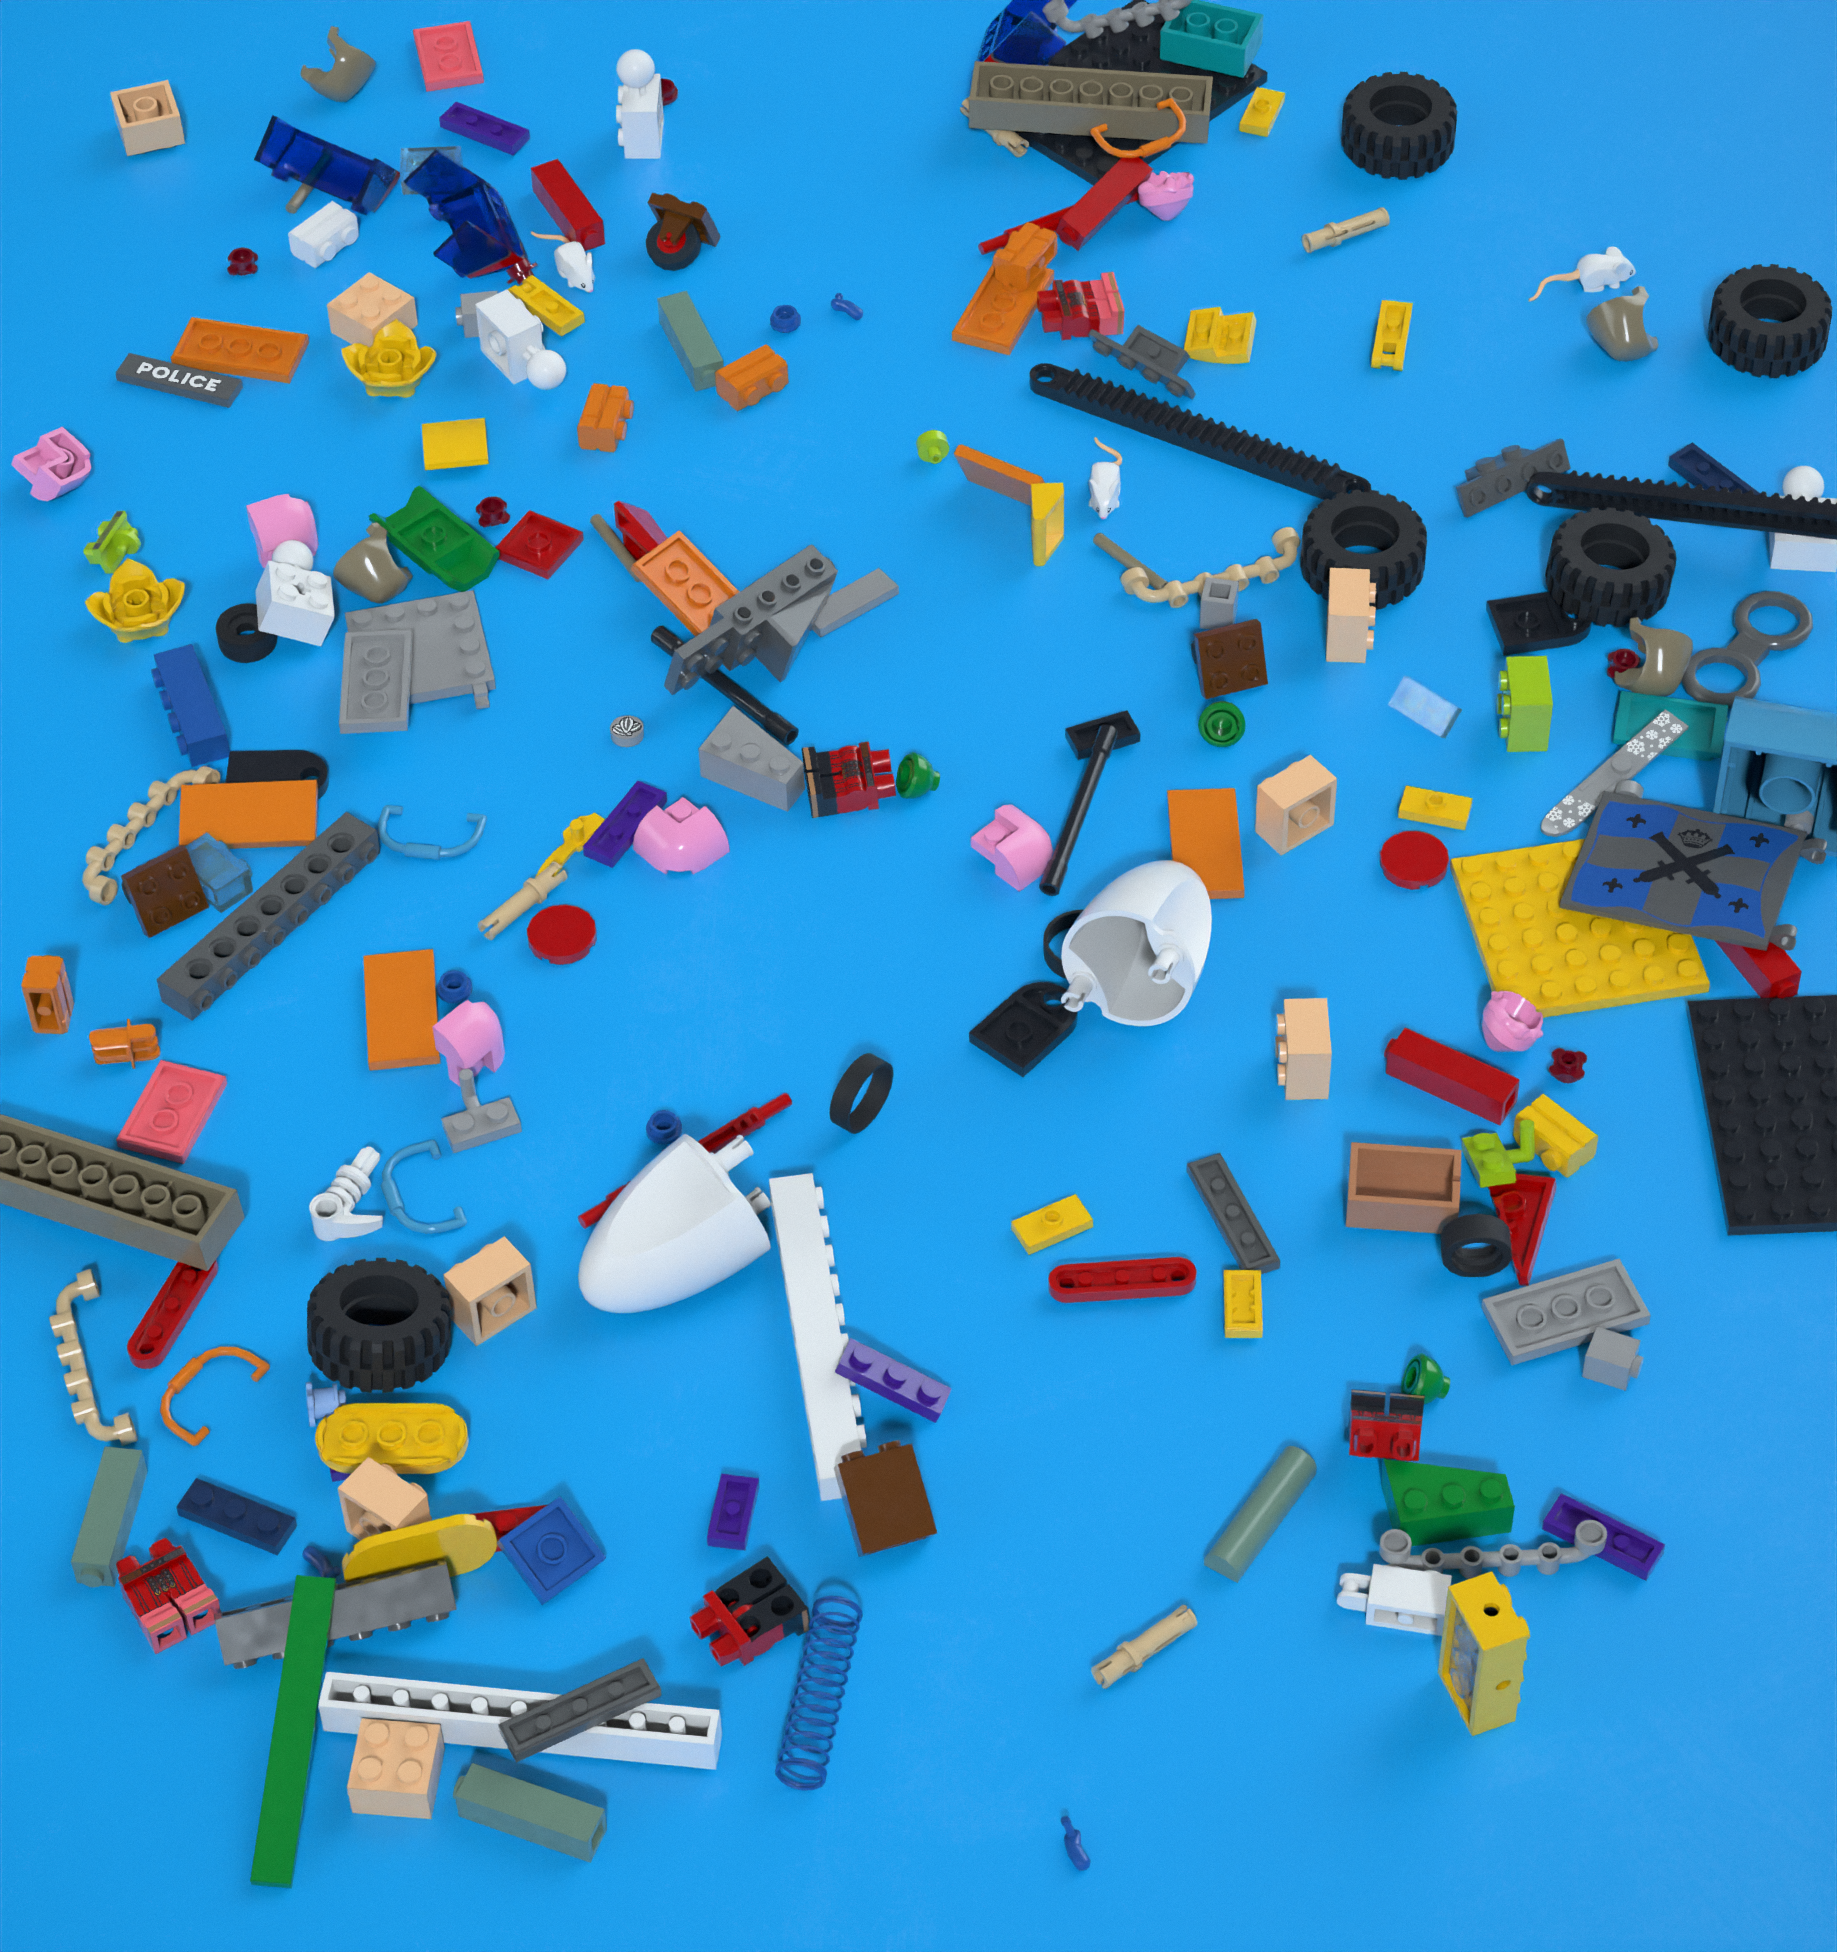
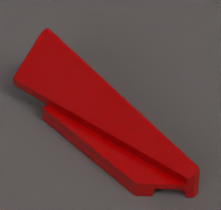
[614,501,668,561]

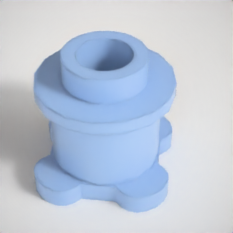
[306,1382,346,1427]

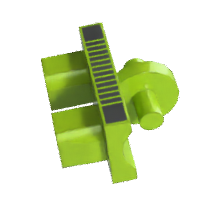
[83,511,141,574]

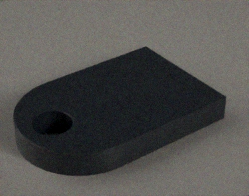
[1486,592,1592,656]
[226,750,329,800]
[969,982,1078,1077]

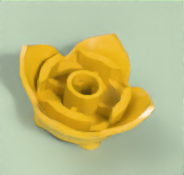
[341,319,437,398]
[85,558,185,643]

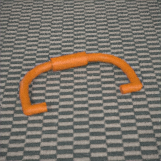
[1090,98,1187,158]
[160,1346,270,1446]

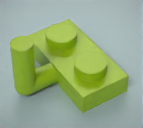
[1461,1120,1535,1188]

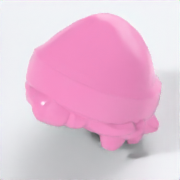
[1138,171,1194,221]
[1482,991,1543,1052]

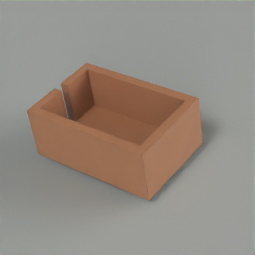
[1346,1142,1462,1234]

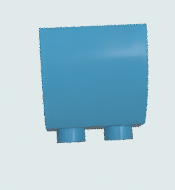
[1713,696,1837,857]

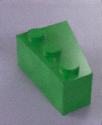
[1381,1459,1515,1547]

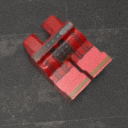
[1036,272,1125,340]
[116,1538,221,1655]

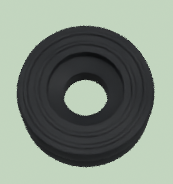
[216,603,277,663]

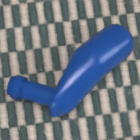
[831,293,863,320]
[302,1546,341,1578]
[1060,1816,1091,1871]

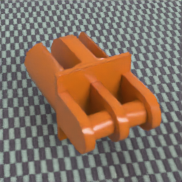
[89,1019,161,1069]

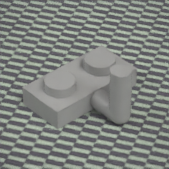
[441,1069,522,1153]

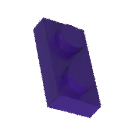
[707,1474,760,1551]

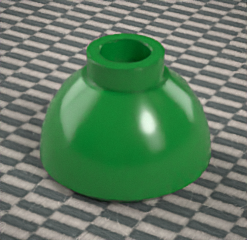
[1198,701,1246,747]
[896,752,940,799]
[1401,1353,1450,1404]

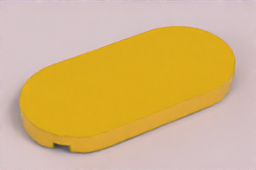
[315,1403,469,1474]
[342,1514,497,1582]

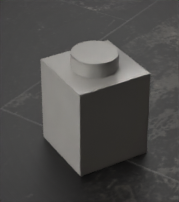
[455,291,498,338]
[1200,577,1239,630]
[1582,1327,1644,1391]

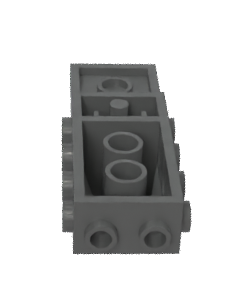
[664,544,838,695]

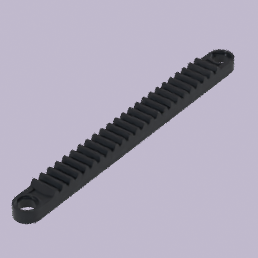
[1030,363,1371,500]
[1527,470,1837,540]

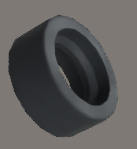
[1440,1214,1512,1277]

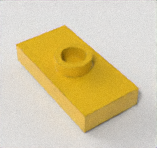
[1239,87,1285,137]
[1398,786,1473,830]
[1011,1194,1093,1255]
[1223,1270,1263,1338]

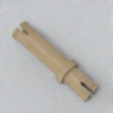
[960,97,1029,157]
[1302,207,1390,253]
[477,862,568,940]
[1091,1605,1197,1689]

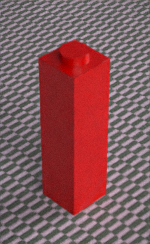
[1055,150,1153,251]
[530,159,605,251]
[1715,940,1802,999]
[1384,1028,1520,1126]

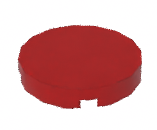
[1380,831,1449,890]
[527,904,597,965]

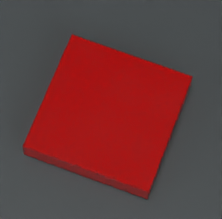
[495,510,584,579]

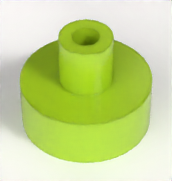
[916,430,949,464]

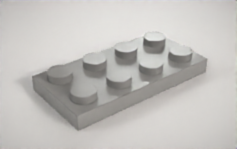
[339,629,413,734]
[1482,1259,1651,1365]

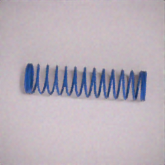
[775,1596,863,1791]

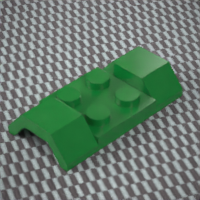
[369,485,500,592]

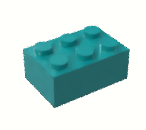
[1160,0,1264,78]

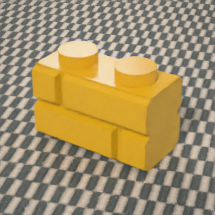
[1513,1094,1598,1178]

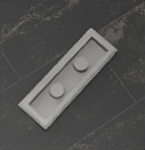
[812,568,899,637]

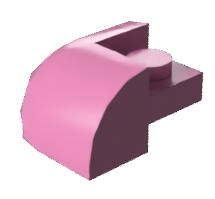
[11,427,91,501]
[246,494,319,568]
[633,797,730,875]
[971,804,1053,892]
[432,1000,505,1087]

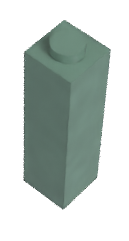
[657,291,724,392]
[71,1447,148,1587]
[453,1763,607,1863]

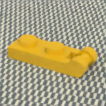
[507,275,585,337]
[1371,300,1413,371]

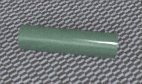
[1204,1446,1317,1583]

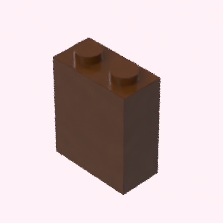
[833,1440,937,1557]

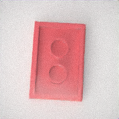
[413,21,484,92]
[116,1060,227,1164]

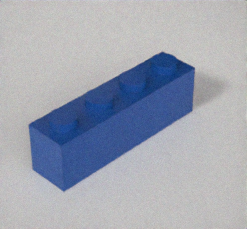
[151,644,230,767]

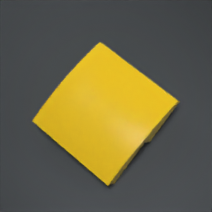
[1184,307,1257,364]
[422,418,489,470]

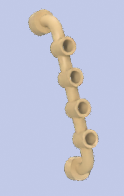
[1120,527,1301,608]
[82,766,220,906]
[49,1269,138,1446]

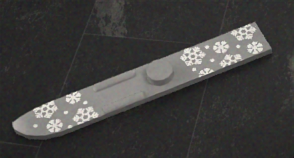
[1541,709,1689,837]

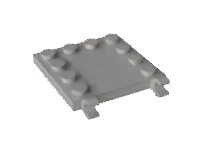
[345,590,496,709]

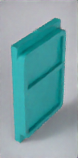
[1613,691,1728,761]

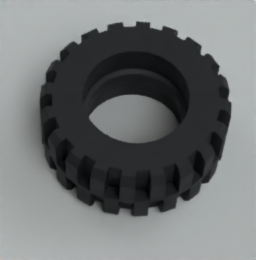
[1341,71,1458,180]
[1708,264,1833,378]
[1301,490,1427,610]
[1545,507,1677,627]
[307,1258,451,1393]

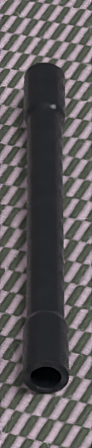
[651,626,799,745]
[1039,725,1118,896]

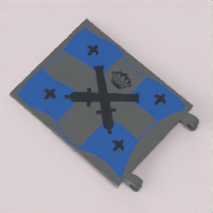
[1560,791,1827,951]

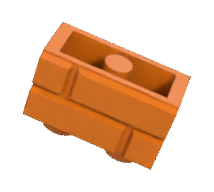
[993,222,1057,291]
[715,344,789,412]
[577,383,634,453]
[21,955,74,1034]

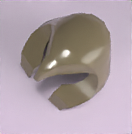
[300,26,376,103]
[1586,286,1659,362]
[333,522,412,603]
[1615,617,1693,697]

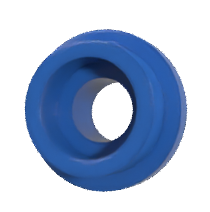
[770,305,801,333]
[437,970,472,1003]
[646,1110,682,1145]

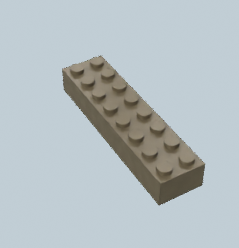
[969,61,1213,144]
[0,1114,245,1271]

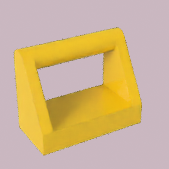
[1031,483,1064,566]

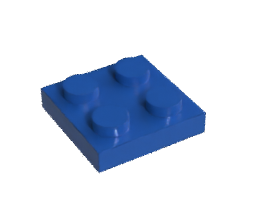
[497,1496,606,1605]

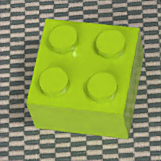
[1496,656,1553,752]

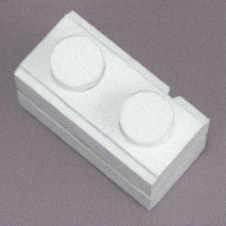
[288,201,359,268]

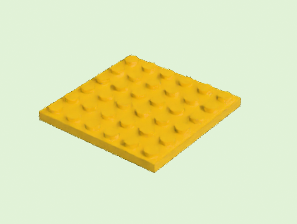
[1450,839,1710,1018]

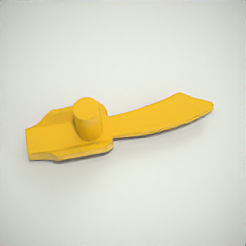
[535,812,605,877]

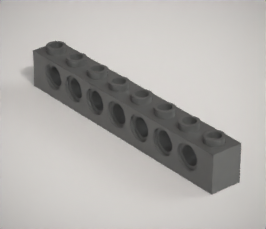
[157,812,380,1021]

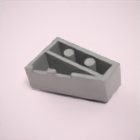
[699,706,805,812]

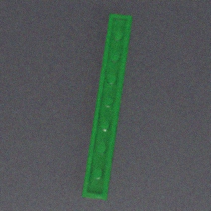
[250,1575,337,1888]

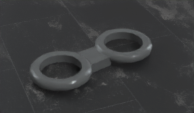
[1682,591,1813,709]

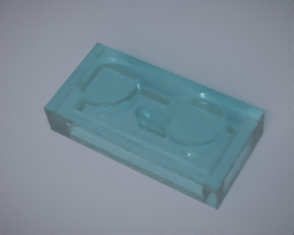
[1388,676,1462,739]

